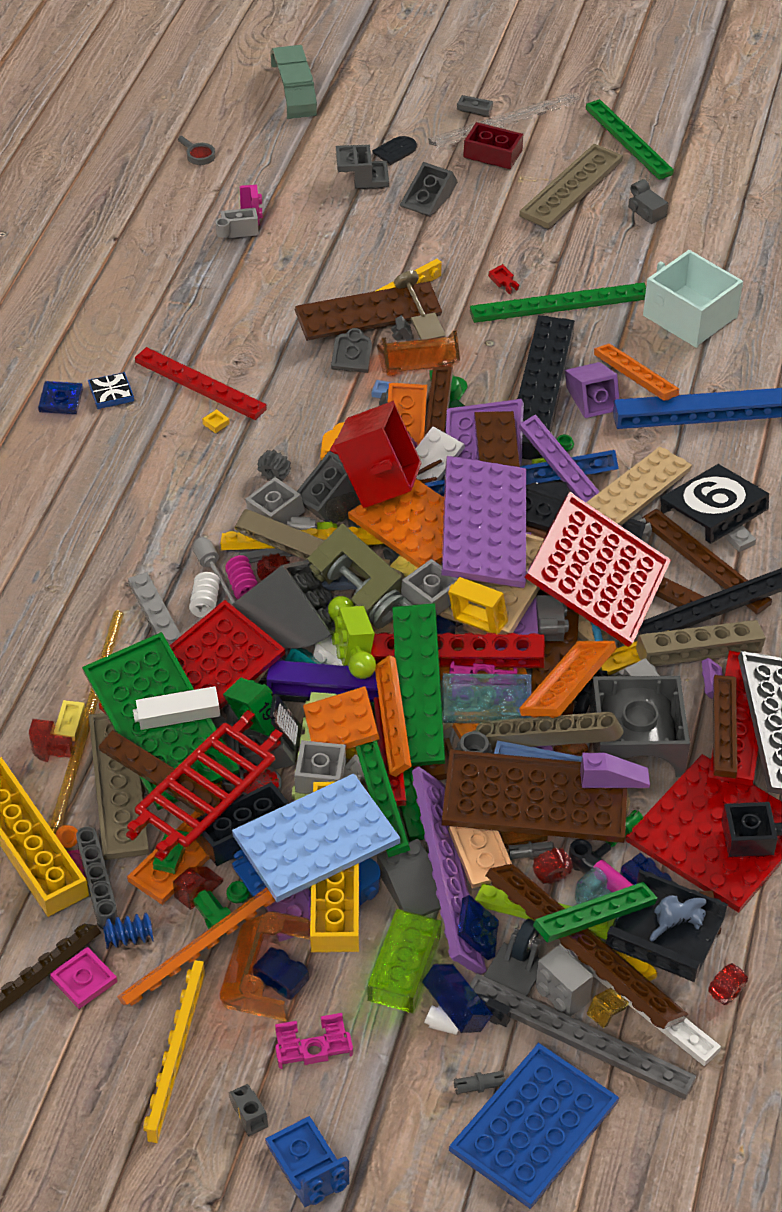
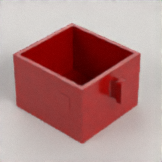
[334,401,422,508]

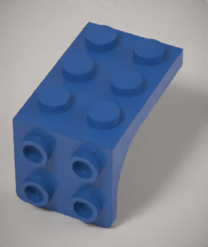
[265,1116,349,1207]

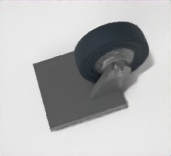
[484,918,542,996]

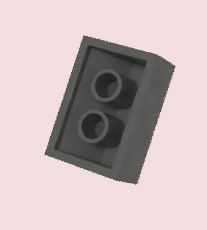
[297,451,355,522]

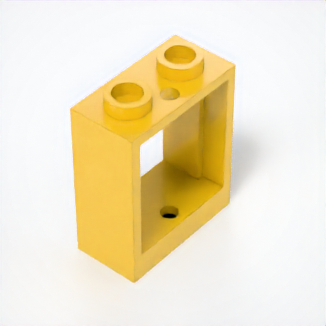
[448,577,508,634]

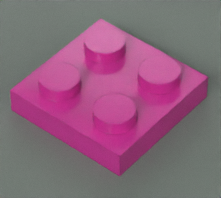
[49,947,117,1009]

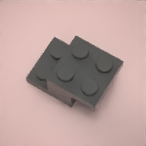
[336,144,389,189]

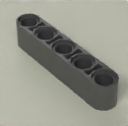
[76,827,118,929]

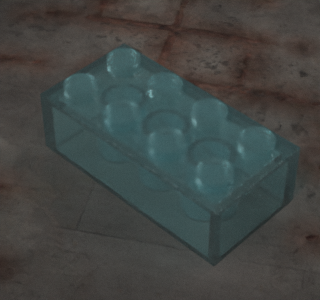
[441,673,531,723]

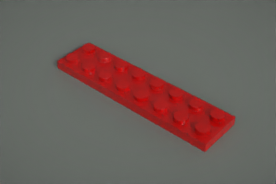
[708,650,758,786]

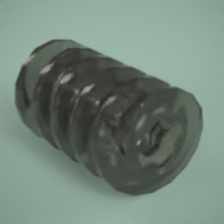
[325,491,361,524]

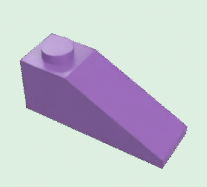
[580,753,650,788]

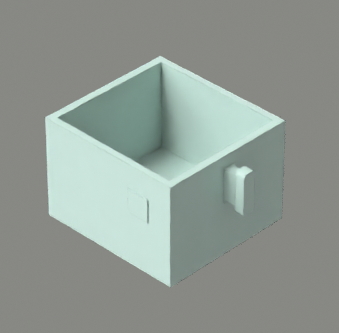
[643,250,743,348]

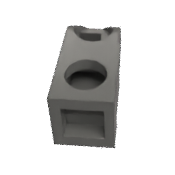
[229,1084,268,1136]

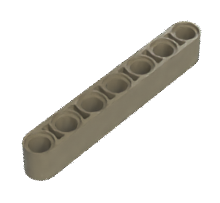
[476,712,623,749]

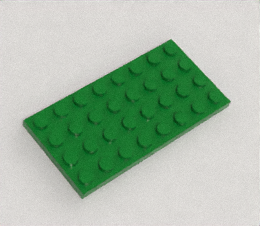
[82,632,239,811]

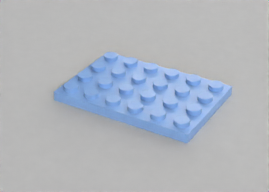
[232,773,400,902]

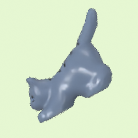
[650,895,706,942]

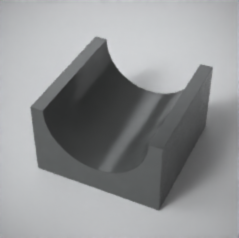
[589,676,690,777]

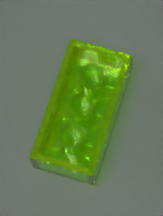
[367,909,441,1013]

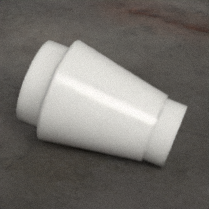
[424,1005,462,1035]

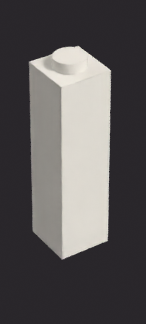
[133,686,220,730]

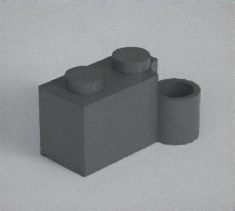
[628,179,668,224]
[536,595,569,641]

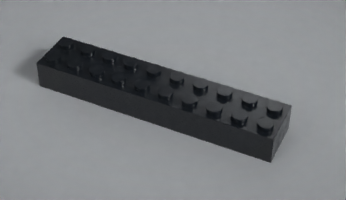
[517,315,575,460]

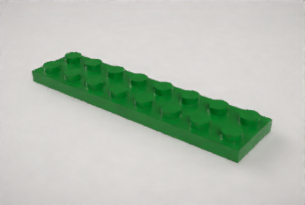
[392,603,445,766]

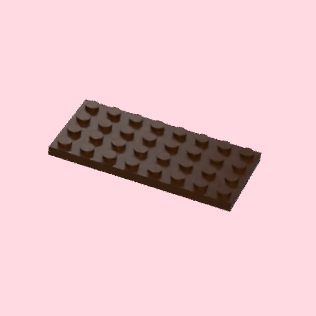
[441,750,627,843]

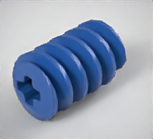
[103,912,154,949]

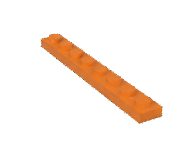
[117,887,275,1006]

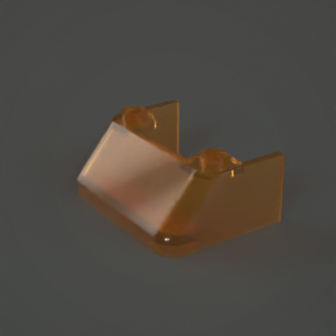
[377,330,460,376]
[220,912,310,1022]

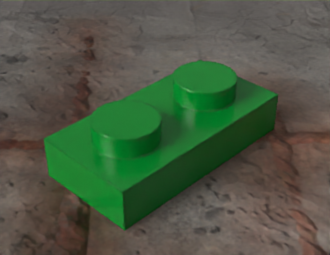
[153,829,189,874]

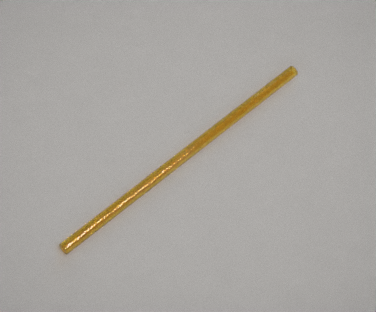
[50,610,124,834]

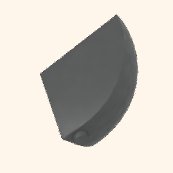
[232,560,335,648]

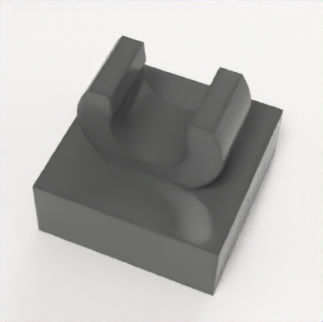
[391,315,413,342]

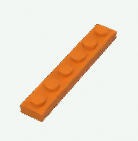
[594,343,679,401]
[375,655,411,777]

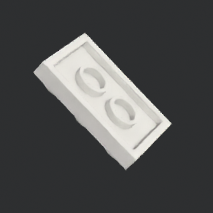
[416,427,465,482]

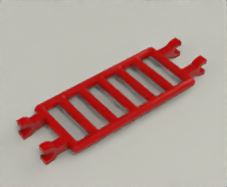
[126,710,283,861]

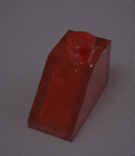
[173,867,223,910]

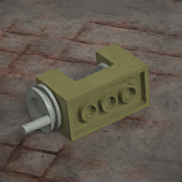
[307,523,413,629]

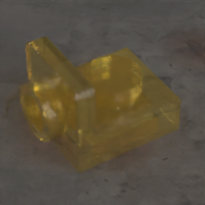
[587,988,629,1028]

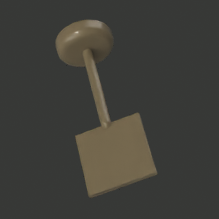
[394,270,446,342]

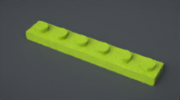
[475,884,616,940]

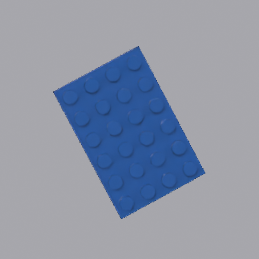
[449,1043,619,1209]

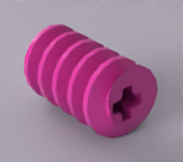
[225,555,258,599]

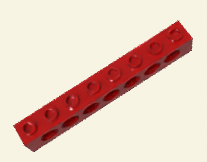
[371,632,545,668]

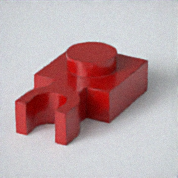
[488,264,519,295]

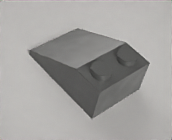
[400,162,458,216]
[240,729,298,770]
[377,839,441,923]

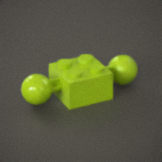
[328,596,376,679]

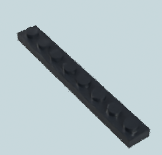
[638,568,782,635]

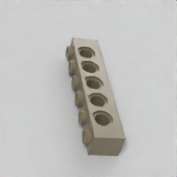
[636,620,766,666]

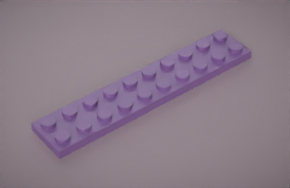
[412,767,487,975]

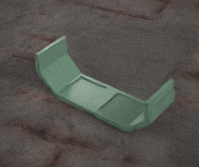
[270,45,317,119]

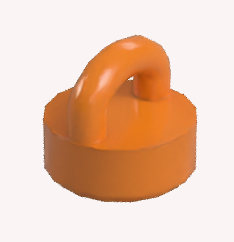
[55,825,78,848]

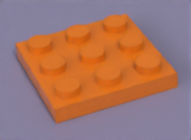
[303,686,380,749]

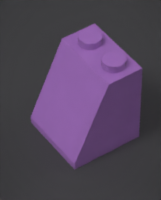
[565,362,619,418]

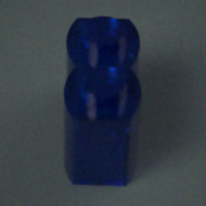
[253,947,309,1000]

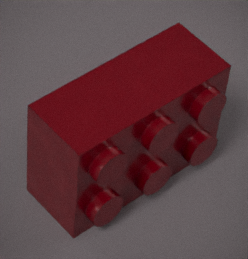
[463,122,524,169]

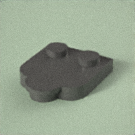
[331,328,372,373]

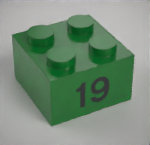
[223,678,275,736]

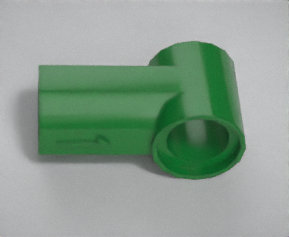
[193,890,231,929]

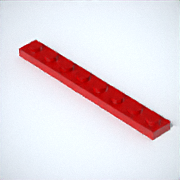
[135,347,267,420]

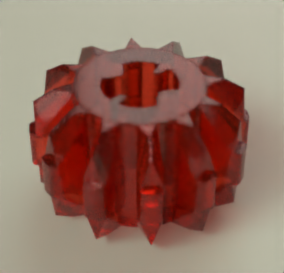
[257,553,290,581]
[532,848,573,884]
[708,963,748,1005]

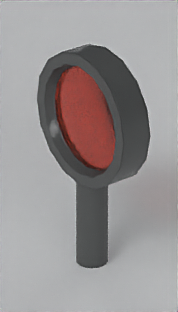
[178,136,215,165]

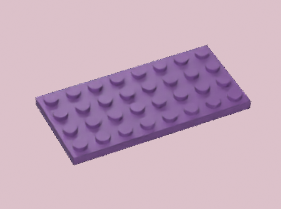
[441,456,526,588]

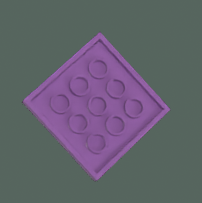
[444,399,524,476]

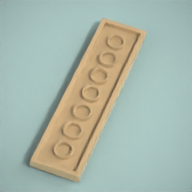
[586,447,692,526]

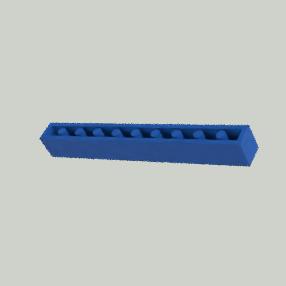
[613,388,782,429]
[424,450,619,497]

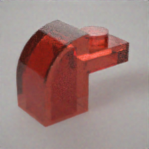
[29,719,73,762]

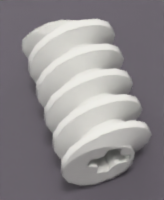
[189,572,220,618]

